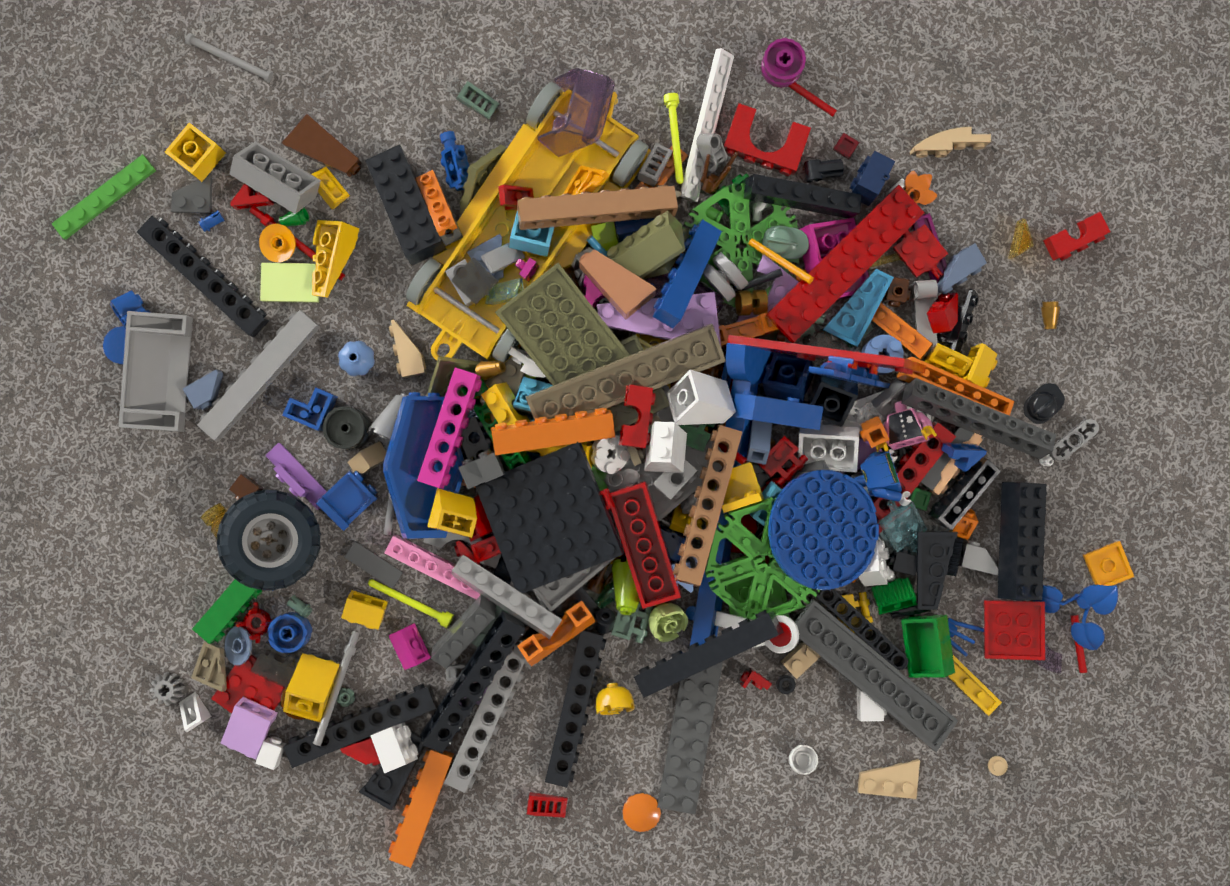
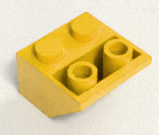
[427,488,477,538]

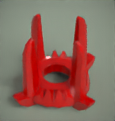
[236,602,274,643]

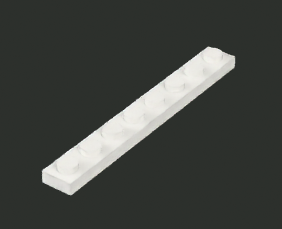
[680,48,734,202]

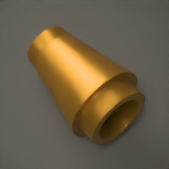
[1041,301,1061,329]
[475,361,506,380]

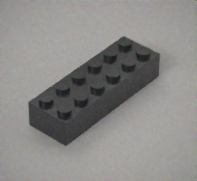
[365,144,447,266]
[997,482,1047,600]

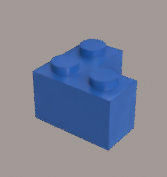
[282,387,338,431]

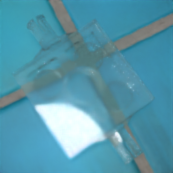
[878,499,927,552]

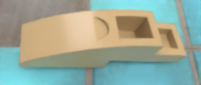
[910,127,991,158]

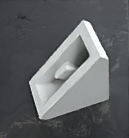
[179,692,212,732]

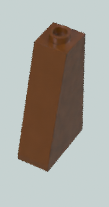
[282,114,362,177]

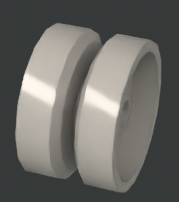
[702,252,749,302]

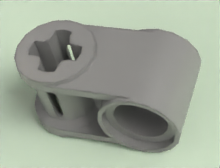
[696,134,728,172]

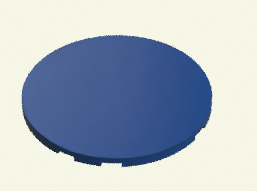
[768,470,879,590]

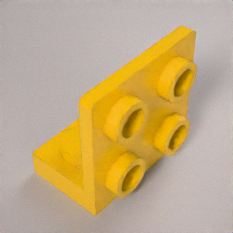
[722,462,764,513]

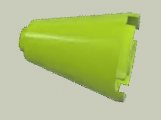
[612,558,640,615]

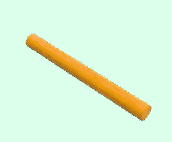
[748,238,814,284]

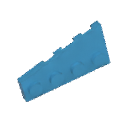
[823,269,894,347]

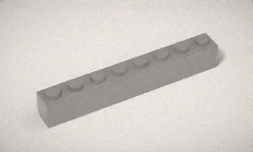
[197,310,321,441]

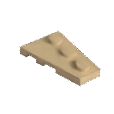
[858,759,920,799]

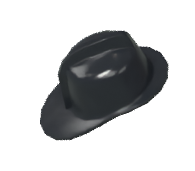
[1023,383,1065,424]

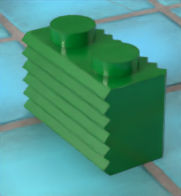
[871,578,917,615]

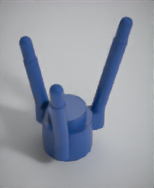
[948,618,984,656]

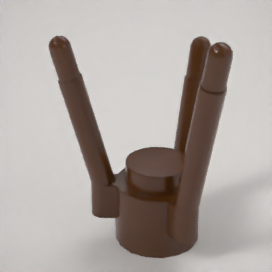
[700,152,738,194]
[587,560,624,594]

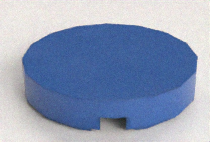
[103,326,126,365]

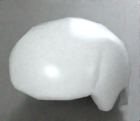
[789,745,818,775]

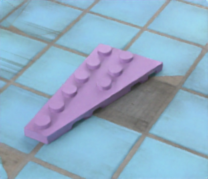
[597,292,721,346]

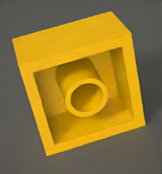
[165,123,226,182]

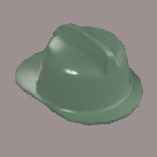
[762,226,809,259]

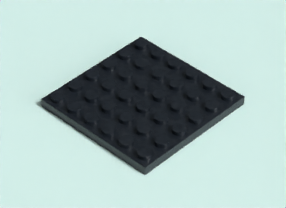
[475,442,625,594]

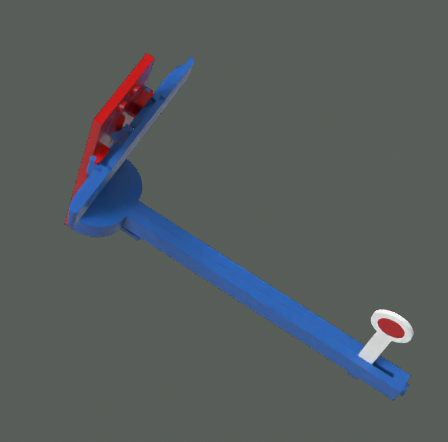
[686,335,926,653]

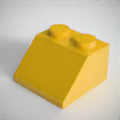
[960,343,998,388]

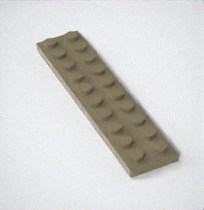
[525,323,726,420]

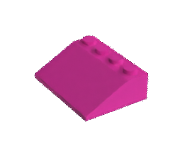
[799,218,869,300]

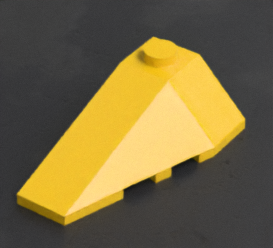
[312,220,359,298]

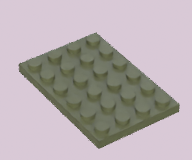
[495,263,630,385]

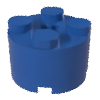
[268,612,312,653]

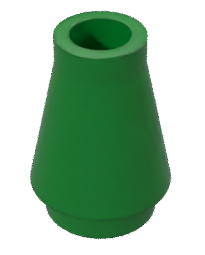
[279,207,309,227]

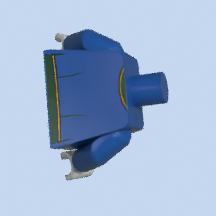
[853,449,911,506]

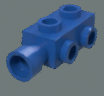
[439,131,469,191]

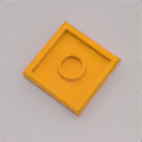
[1083,541,1135,586]

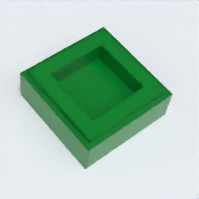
[908,488,932,511]

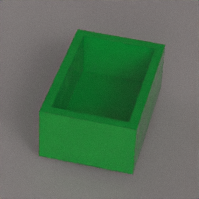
[901,615,955,678]

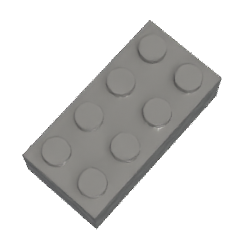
[229,141,321,214]

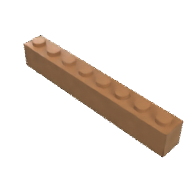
[517,185,678,230]

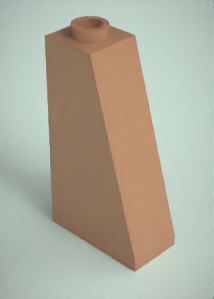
[579,249,656,320]

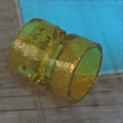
[200,503,227,539]

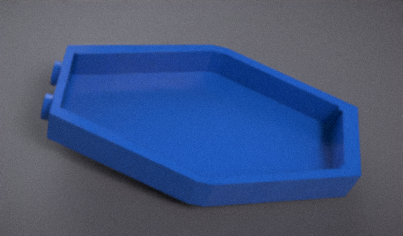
[383,392,464,539]

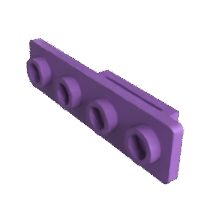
[266,443,327,510]

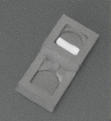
[481,243,525,274]

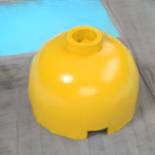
[596,683,635,715]

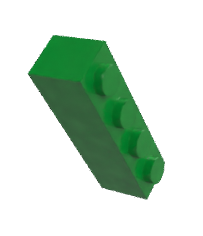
[192,579,263,644]

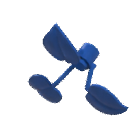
[1033,585,1118,650]

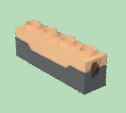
[919,426,983,495]

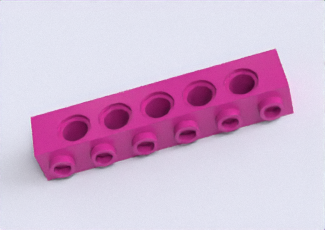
[417,368,482,489]

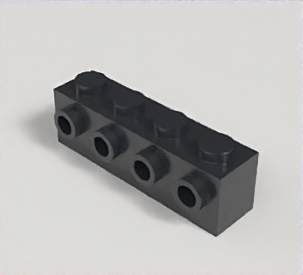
[928,457,1001,531]

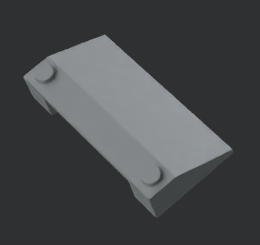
[118,311,193,432]

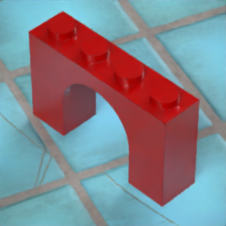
[724,103,811,176]

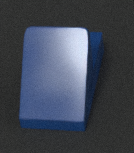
[942,443,987,472]

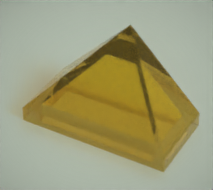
[1008,218,1033,259]

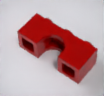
[1043,212,1111,261]
[619,384,655,449]

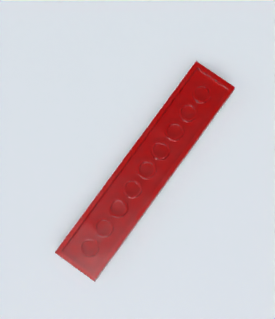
[766,185,925,343]

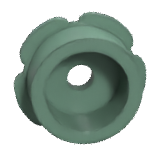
[336,688,355,707]

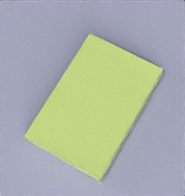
[260,263,319,303]

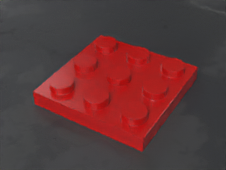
[984,600,1045,660]
[211,654,290,713]

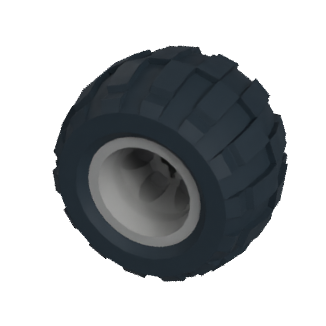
[217,490,321,591]

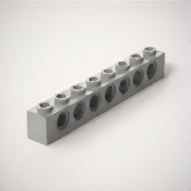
[444,642,528,793]

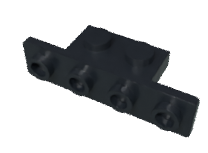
[937,289,979,354]

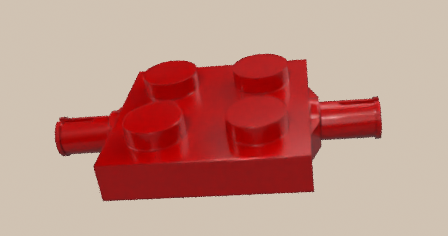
[893,224,948,279]

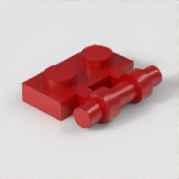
[757,436,809,487]

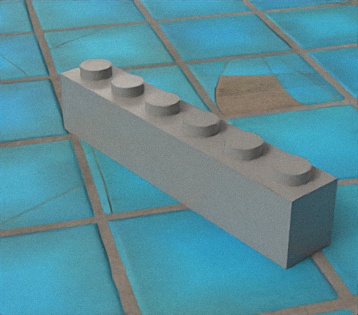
[452,555,562,639]

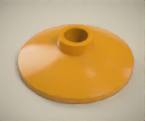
[259,224,296,262]

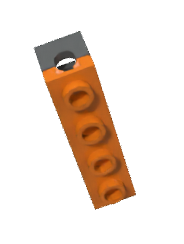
[416,170,463,246]

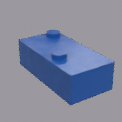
[732,391,823,430]

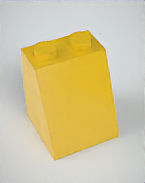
[283,653,340,722]

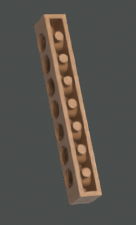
[673,425,742,587]

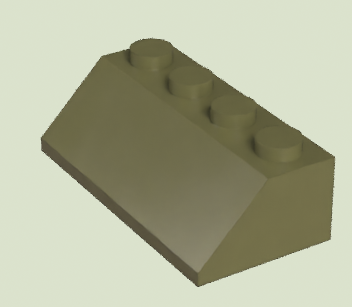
[607,211,685,279]

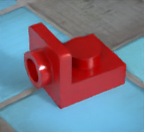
[740,668,772,690]

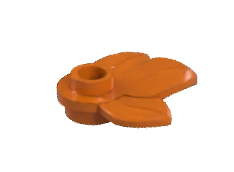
[905,171,937,205]

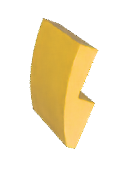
[924,343,973,377]

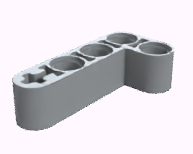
[910,279,938,358]

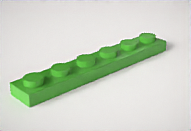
[52,154,156,240]

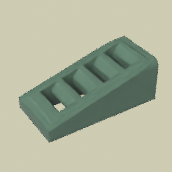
[456,81,499,120]

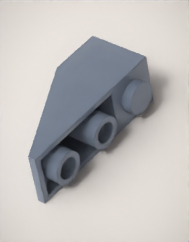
[937,243,987,295]

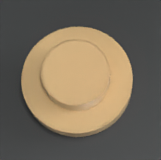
[988,756,1008,776]

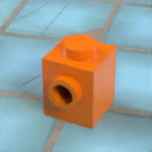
[859,416,890,448]

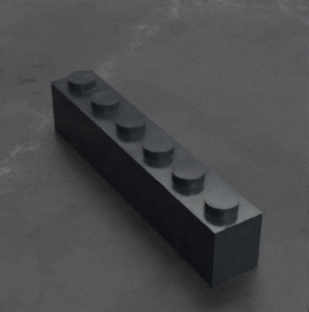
[743,174,861,219]

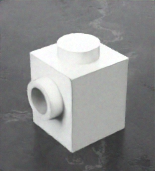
[256,737,286,770]

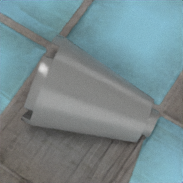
[367,393,408,445]

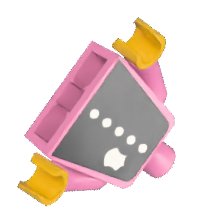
[875,401,937,452]

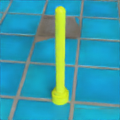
[663,93,684,184]
[368,579,454,628]

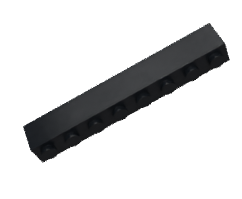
[634,610,784,698]

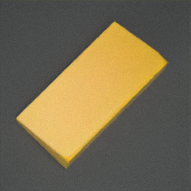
[311,167,350,210]

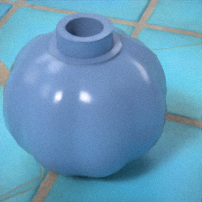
[338,341,375,376]

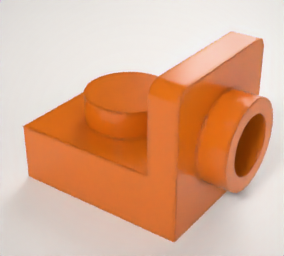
[949,509,979,540]

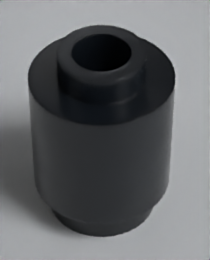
[595,608,615,634]

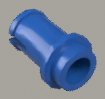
[198,210,225,232]

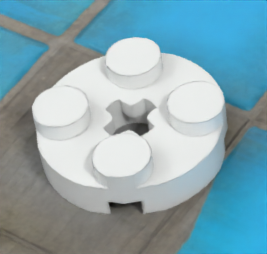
[591,435,631,474]

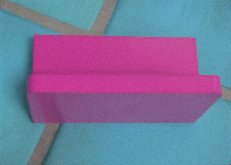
[389,623,431,670]

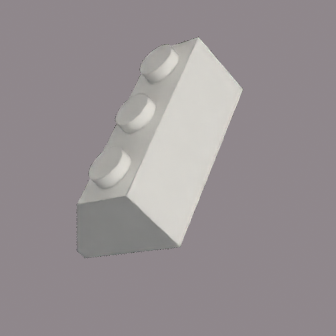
[798,425,860,472]

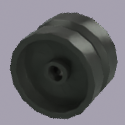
[323,406,371,450]

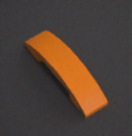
[719,312,779,347]

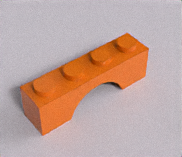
[517,601,596,666]

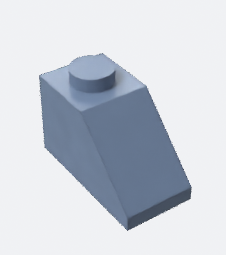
[183,369,224,411]

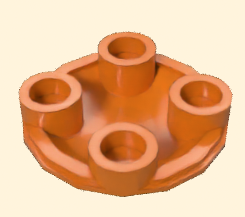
[622,793,661,832]

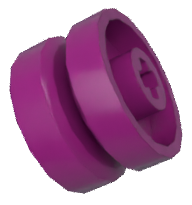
[761,38,806,88]

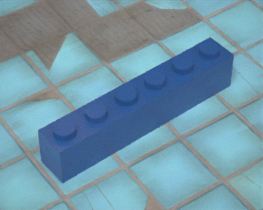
[652,219,722,329]

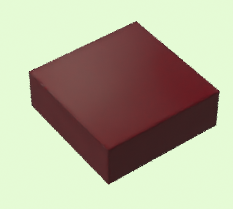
[833,133,860,160]

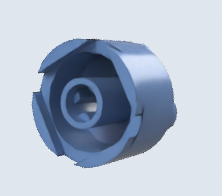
[861,335,904,375]

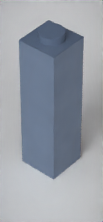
[747,420,772,464]

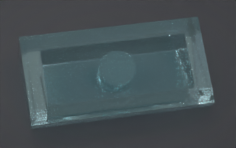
[485,278,524,305]

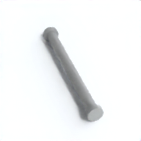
[185,33,273,83]

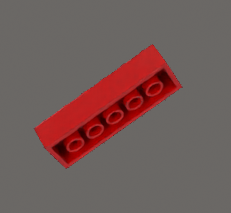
[610,481,681,609]

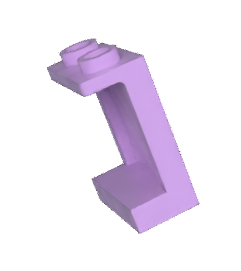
[221,697,278,759]

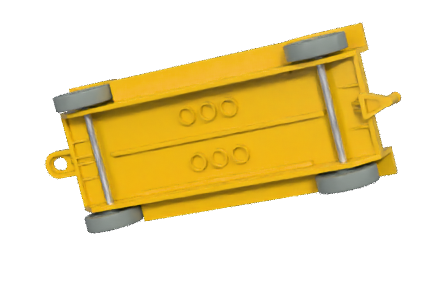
[406,82,651,363]

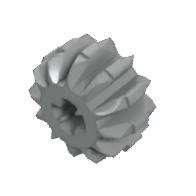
[150,672,185,706]

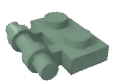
[611,602,653,644]

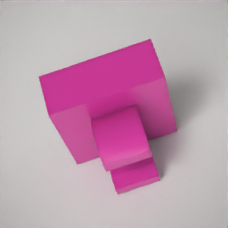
[515,258,539,282]

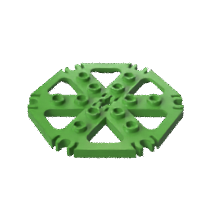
[682,183,799,308]
[705,497,820,620]

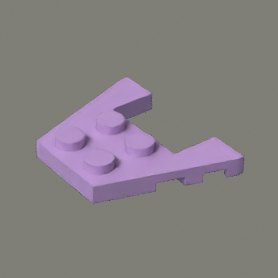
[737,254,798,322]

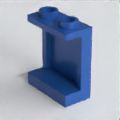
[316,469,378,531]

